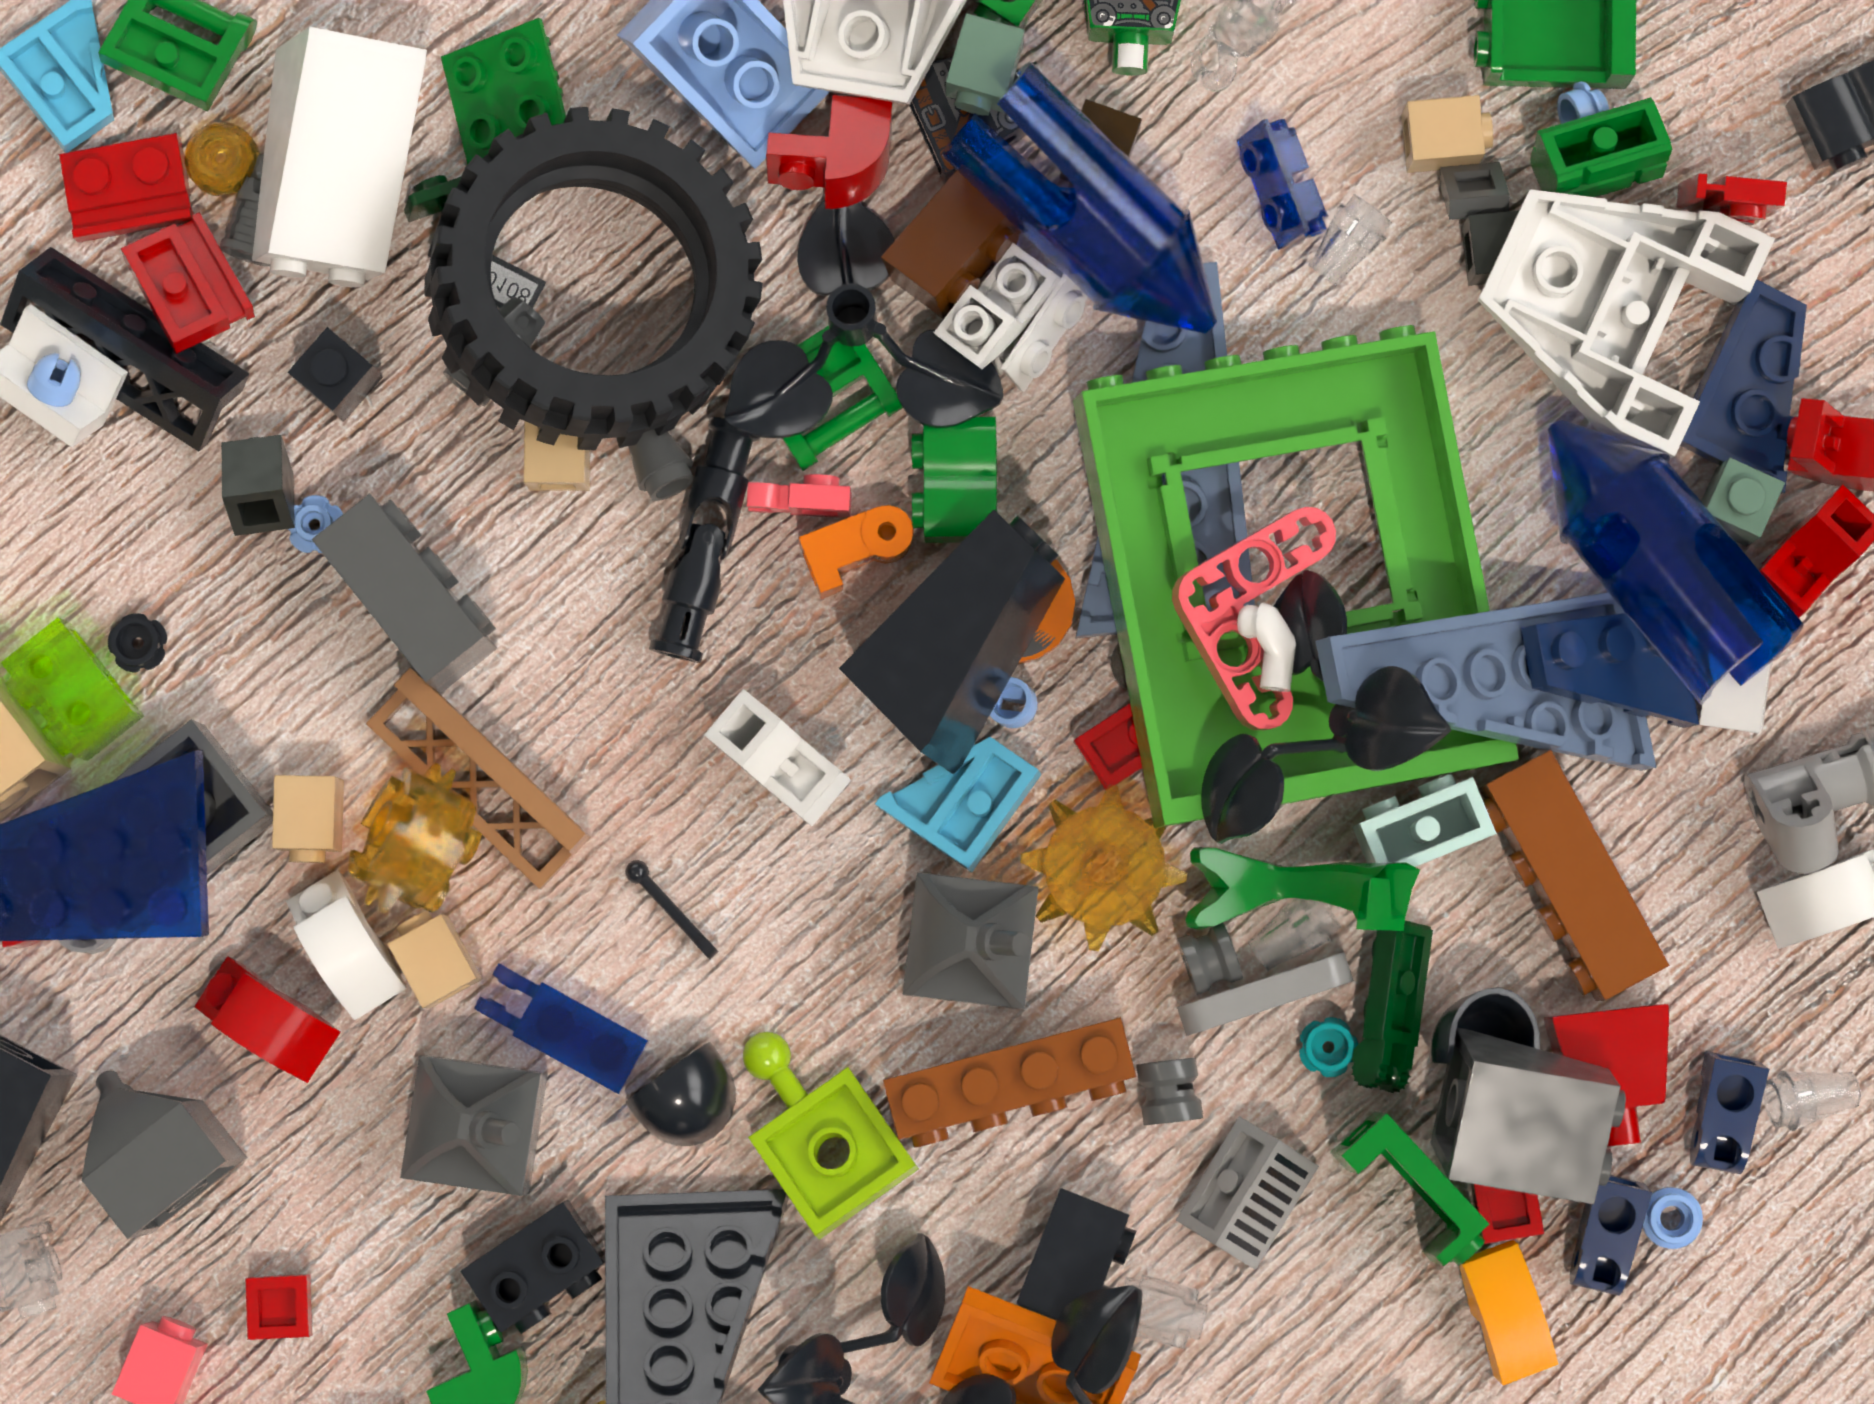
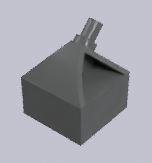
[903,872,1039,1009]
[400,1056,548,1196]
[82,1071,247,1239]

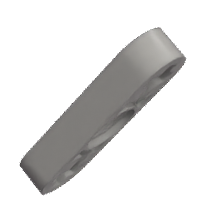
[1177,952,1354,1036]

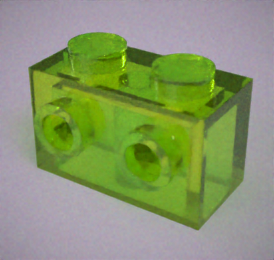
[0,617,144,761]

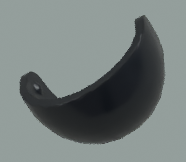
[1430,988,1540,1064]
[625,1042,736,1146]

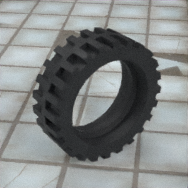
[424,107,763,450]

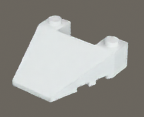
[1478,189,1775,466]

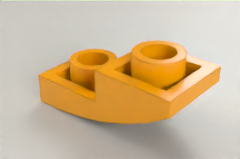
[1459,1240,1559,1386]

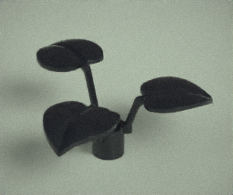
[724,200,1003,439]
[1201,570,1451,844]
[758,1233,946,1404]
[941,1285,1142,1404]

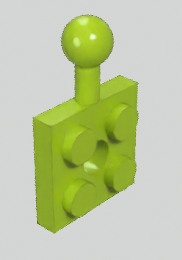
[743,1032,919,1240]

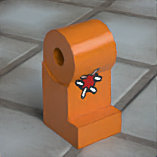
[798,505,914,599]

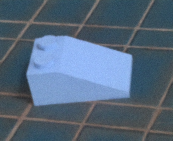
[617,0,830,169]

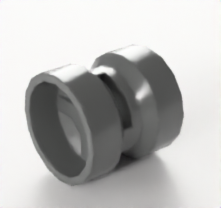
[1136,1057,1203,1125]

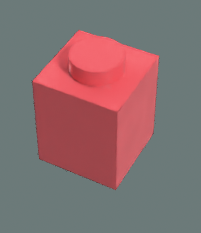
[112,1316,208,1404]

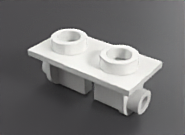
[992,263,1090,392]

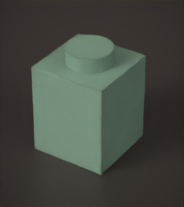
[946,13,1025,115]
[1692,458,1785,547]

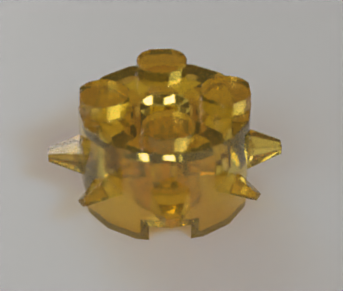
[348,763,482,914]
[1020,784,1187,951]

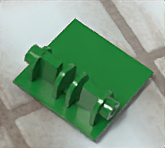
[441,18,566,165]

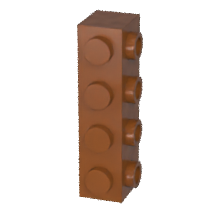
[1479,750,1670,1001]
[883,1017,1137,1148]

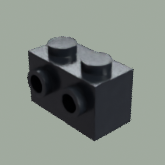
[1016,1188,1136,1320]
[460,1200,605,1334]

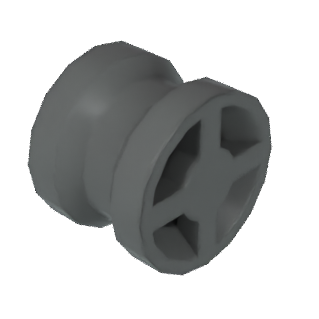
[1177,923,1243,995]

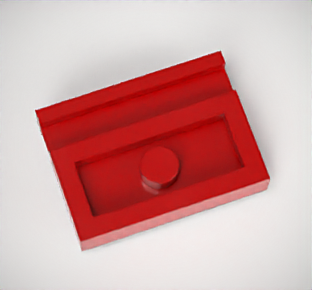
[59,133,194,243]
[1676,173,1787,225]
[121,212,255,354]

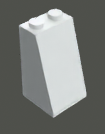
[252,27,427,287]

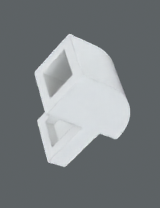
[704,689,851,826]
[1757,849,1874,949]
[286,870,407,1020]

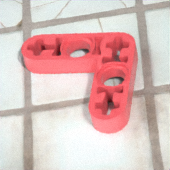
[1172,507,1336,731]

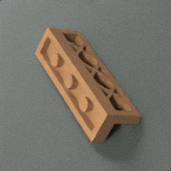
[366,668,591,890]

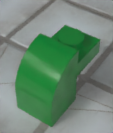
[426,1300,528,1404]

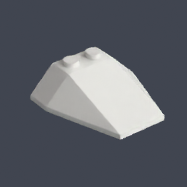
[783,0,967,105]

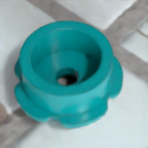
[1299,1017,1358,1077]

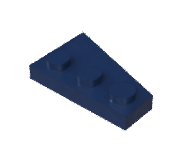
[1680,279,1807,494]
[1521,606,1699,728]

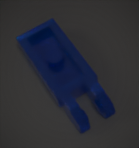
[474,963,650,1094]

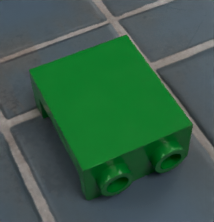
[1473,0,1636,89]
[1330,1111,1489,1266]

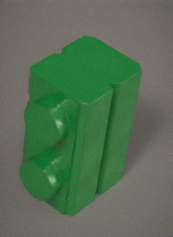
[1530,97,1672,197]

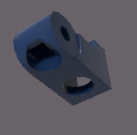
[1690,1051,1770,1174]
[1569,1175,1652,1296]

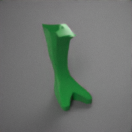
[1186,847,1420,931]

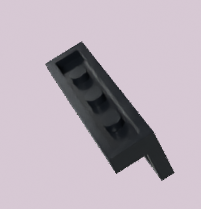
[0,247,250,452]

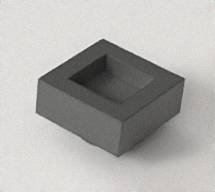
[1440,162,1510,220]

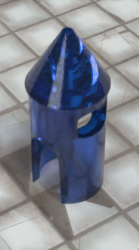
[941,61,1217,334]
[1547,419,1804,705]

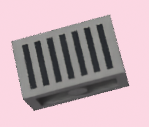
[1176,1116,1319,1270]

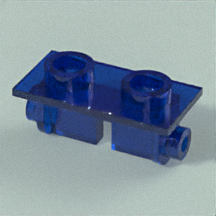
[1237,119,1329,250]

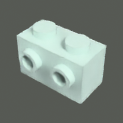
[1353,773,1497,867]

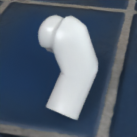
[1237,603,1296,692]

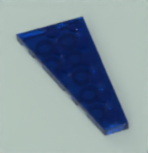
[0,750,209,941]

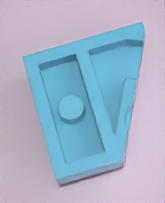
[0,0,114,153]
[875,737,1042,873]

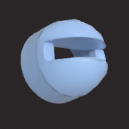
[27,353,80,407]
[990,677,1038,728]

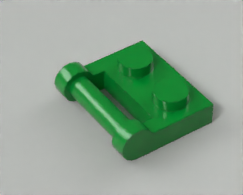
[98,0,257,112]
[781,325,903,471]

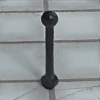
[625,860,719,960]

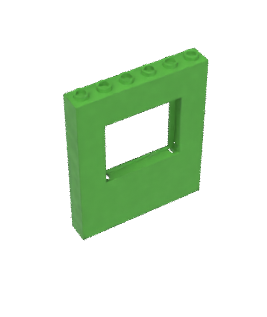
[1073,325,1519,828]

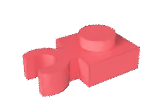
[747,474,852,518]

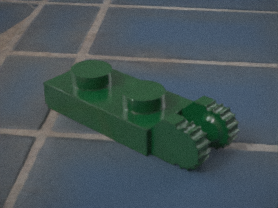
[1351,920,1433,1093]

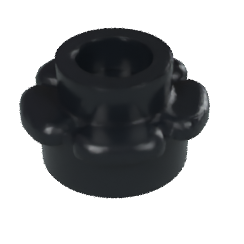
[108,613,168,673]

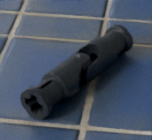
[649,417,760,663]

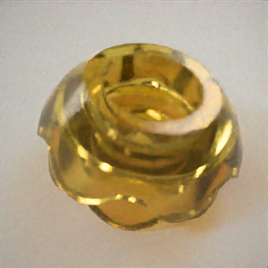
[184,122,260,196]

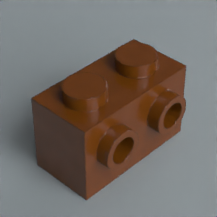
[881,168,1022,320]

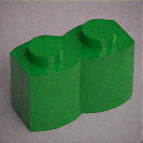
[912,417,997,543]

